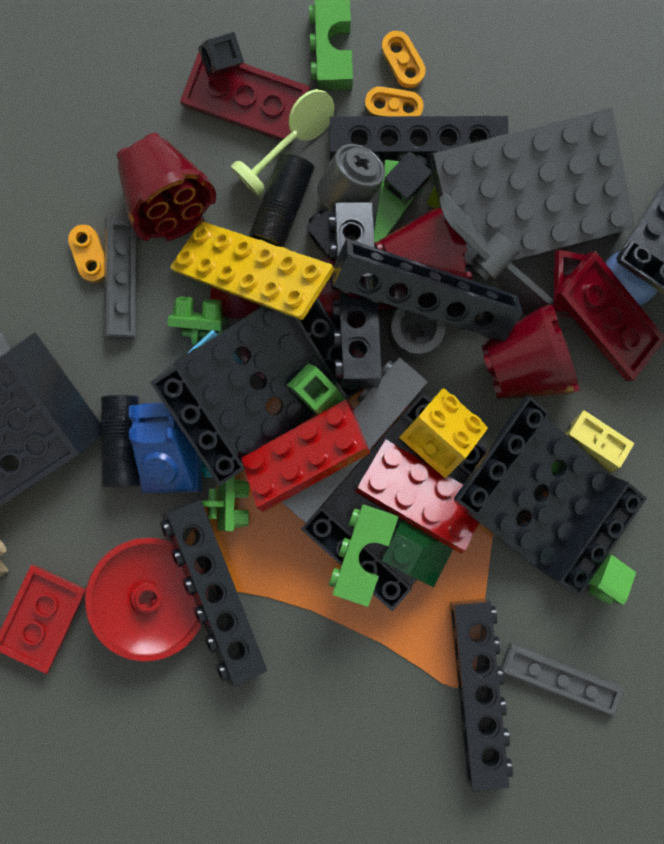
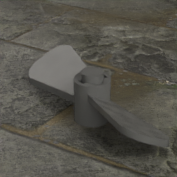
[440,192,554,314]

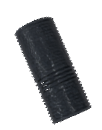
[249,152,315,247]
[100,395,141,487]

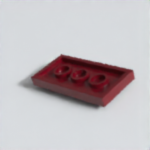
[180,52,311,144]
[554,251,664,381]

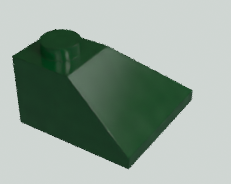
[380,519,453,588]

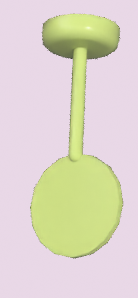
[230,89,335,197]

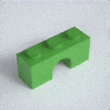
[309,0,353,91]
[328,504,399,607]

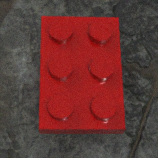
[0,565,86,674]

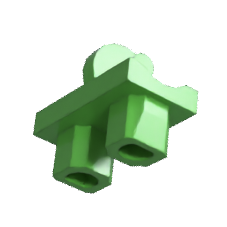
[168,297,227,346]
[202,476,249,531]

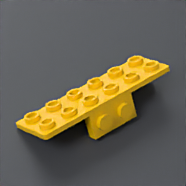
[170,222,335,320]

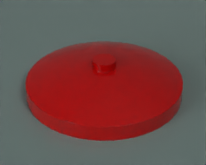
[85,538,209,661]

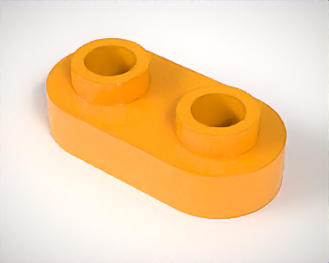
[382,31,426,89]
[365,87,424,116]
[68,224,105,283]

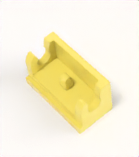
[565,410,635,473]

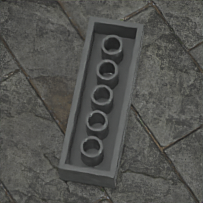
[282,358,428,523]

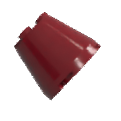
[117,133,217,241]
[374,208,472,295]
[481,304,580,400]

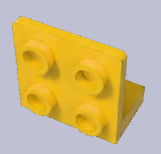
[399,388,488,478]

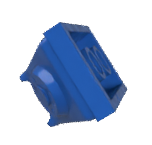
[129,403,202,493]

